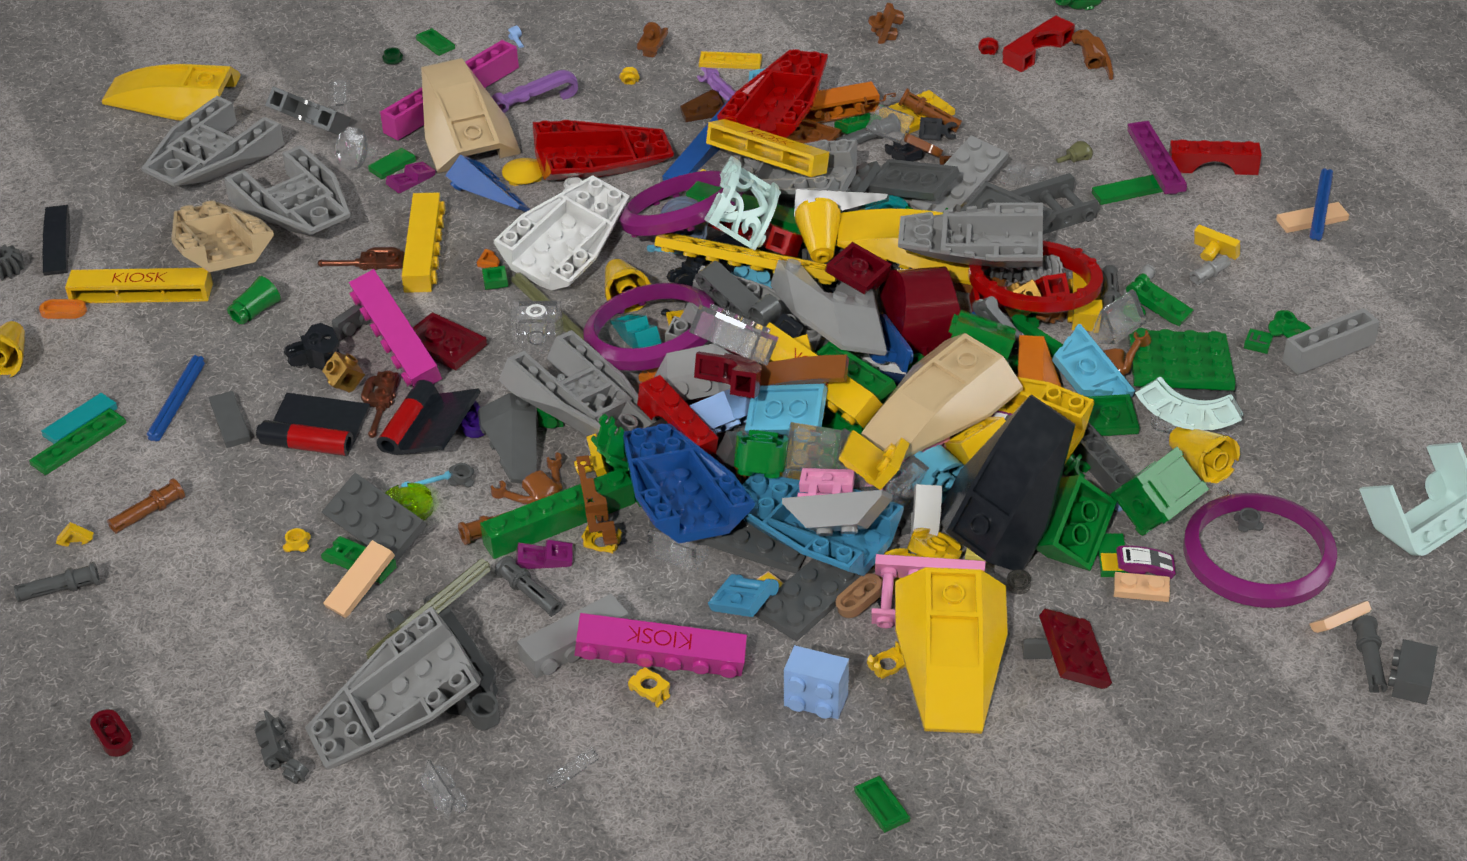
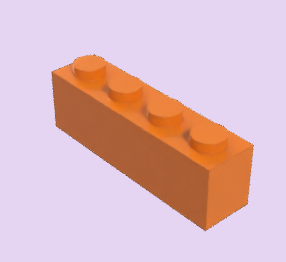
[804,81,880,122]

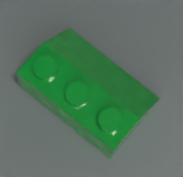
[1036,475,1117,571]

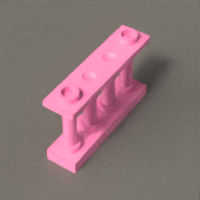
[872,554,985,629]

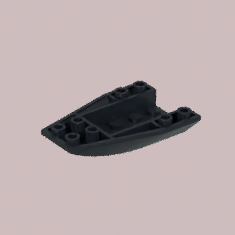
[940,395,1076,573]

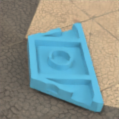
[1052,324,1135,397]

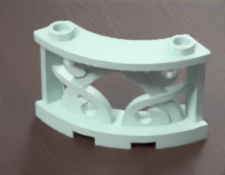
[704,156,781,251]
[1135,377,1243,430]

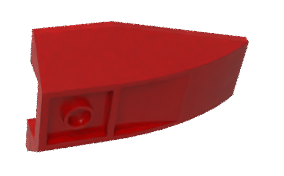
[717,49,828,138]
[533,120,674,180]

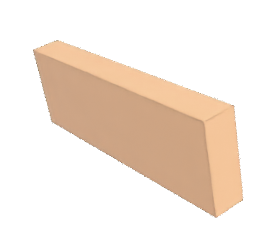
[1276,202,1349,233]
[323,540,395,618]

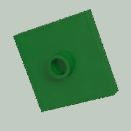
[1087,394,1140,436]

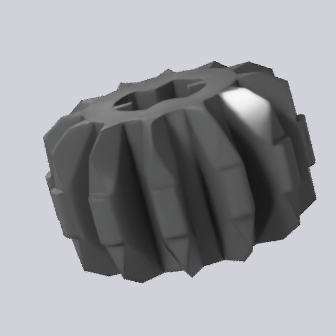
[0,244,24,281]

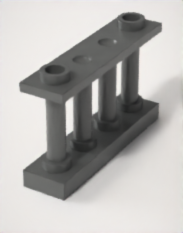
[1010,173,1098,234]

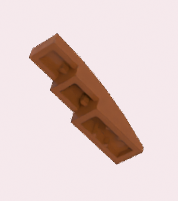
[760,355,849,386]

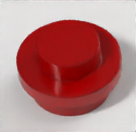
[978,37,999,55]

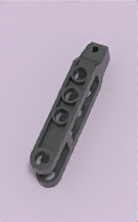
[386,592,500,731]

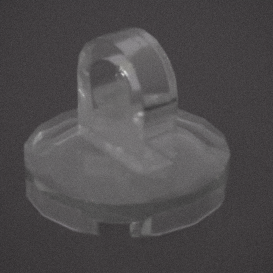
[335,127,378,170]

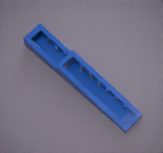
[662,97,731,181]

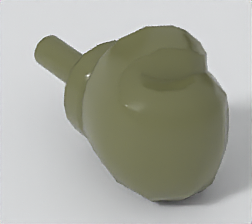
[1056,141,1093,163]

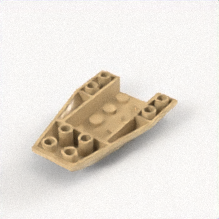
[421,58,521,173]
[172,201,274,272]
[861,333,1023,460]

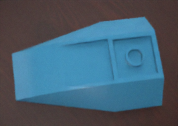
[742,473,904,576]

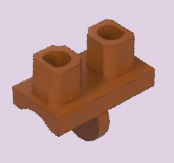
[868,3,904,44]
[637,22,668,58]

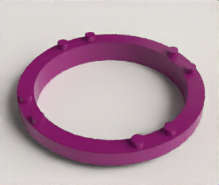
[619,170,743,238]
[583,283,718,371]
[1183,493,1337,608]

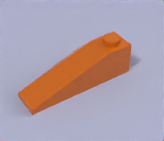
[1017,335,1062,387]

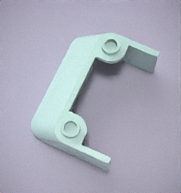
[1359,442,1467,556]

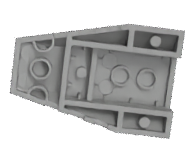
[898,203,1043,268]

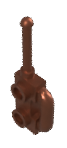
[318,247,404,270]
[361,371,400,438]

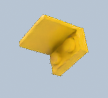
[838,430,910,490]

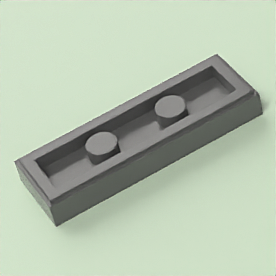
[209,391,251,448]

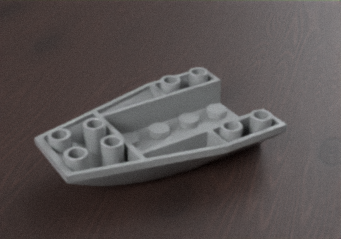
[721,139,858,200]
[305,606,481,769]

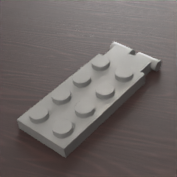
[911,135,1008,212]

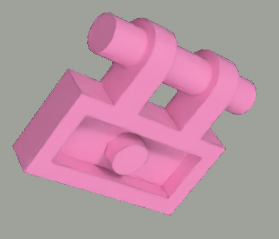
[797,468,855,497]

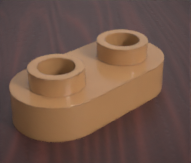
[836,573,882,618]

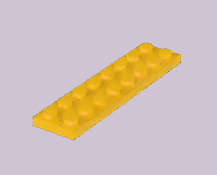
[654,233,839,285]

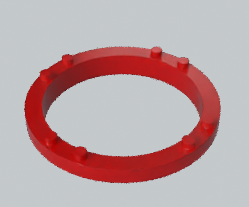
[968,241,1103,314]

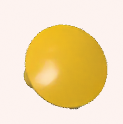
[502,158,543,186]

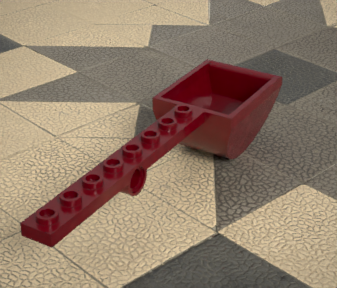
[878,266,961,456]

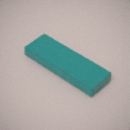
[41,393,118,444]

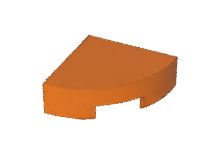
[477,249,500,268]

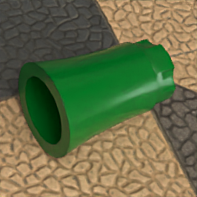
[227,276,281,325]

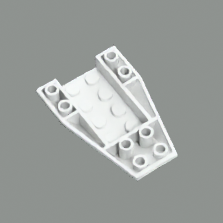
[494,175,630,291]

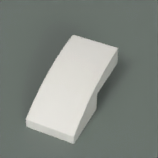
[911,484,942,536]

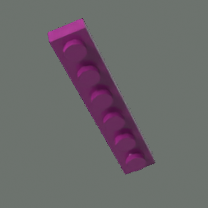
[1127,121,1187,195]

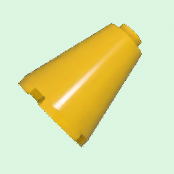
[795,197,841,263]
[605,259,651,313]
[0,321,25,378]
[1169,427,1240,485]

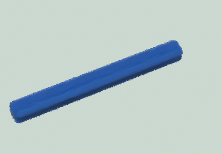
[1309,168,1333,241]
[147,355,205,441]

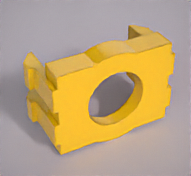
[582,524,622,553]
[867,641,906,679]
[628,667,670,708]

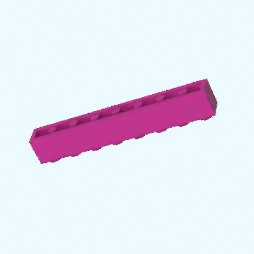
[380,40,519,141]

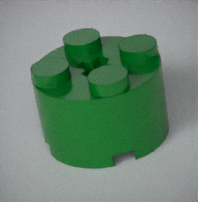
[734,430,789,479]

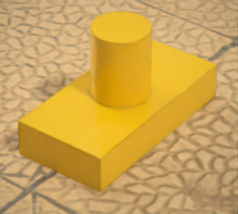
[1194,224,1240,261]
[574,433,609,477]

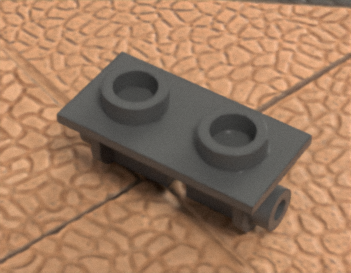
[254,710,293,770]

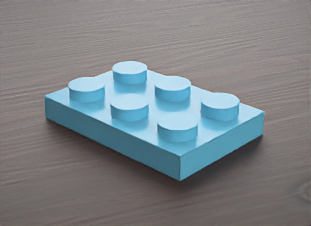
[745,384,827,435]

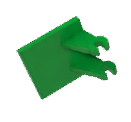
[591,414,629,470]

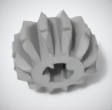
[1023,255,1063,282]

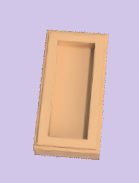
[1310,601,1372,633]

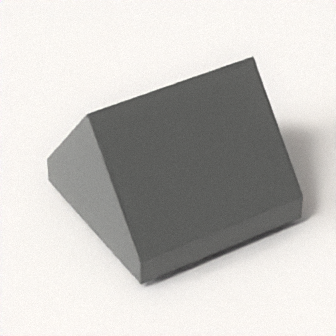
[1021,638,1052,659]

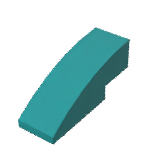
[610,313,661,348]

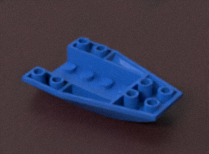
[623,424,755,544]

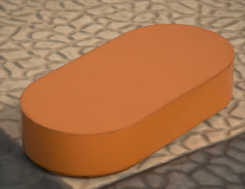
[39,299,87,319]

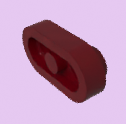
[90,709,133,757]

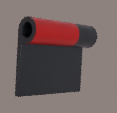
[376,380,481,455]
[256,392,371,456]

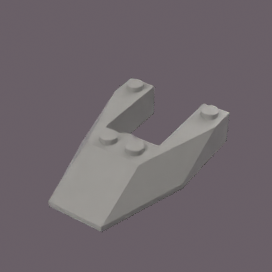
[142,96,284,187]
[224,145,351,235]
[770,259,887,356]
[499,330,656,436]

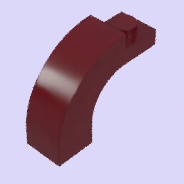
[694,351,762,398]

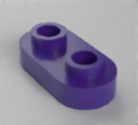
[460,401,485,438]

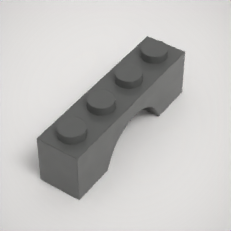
[265,86,351,137]

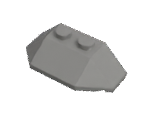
[654,343,732,401]
[782,490,892,536]

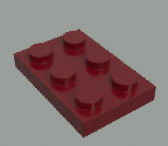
[413,312,487,371]
[1039,608,1112,689]

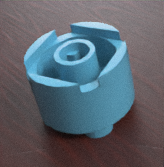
[906,445,964,503]

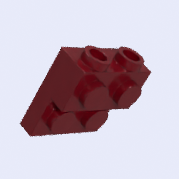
[825,242,892,295]

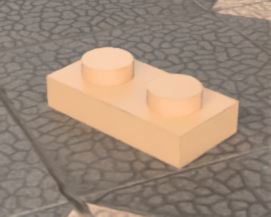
[1114,572,1170,602]

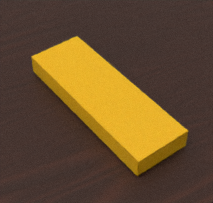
[699,51,762,69]

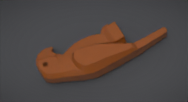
[1072,29,1113,80]

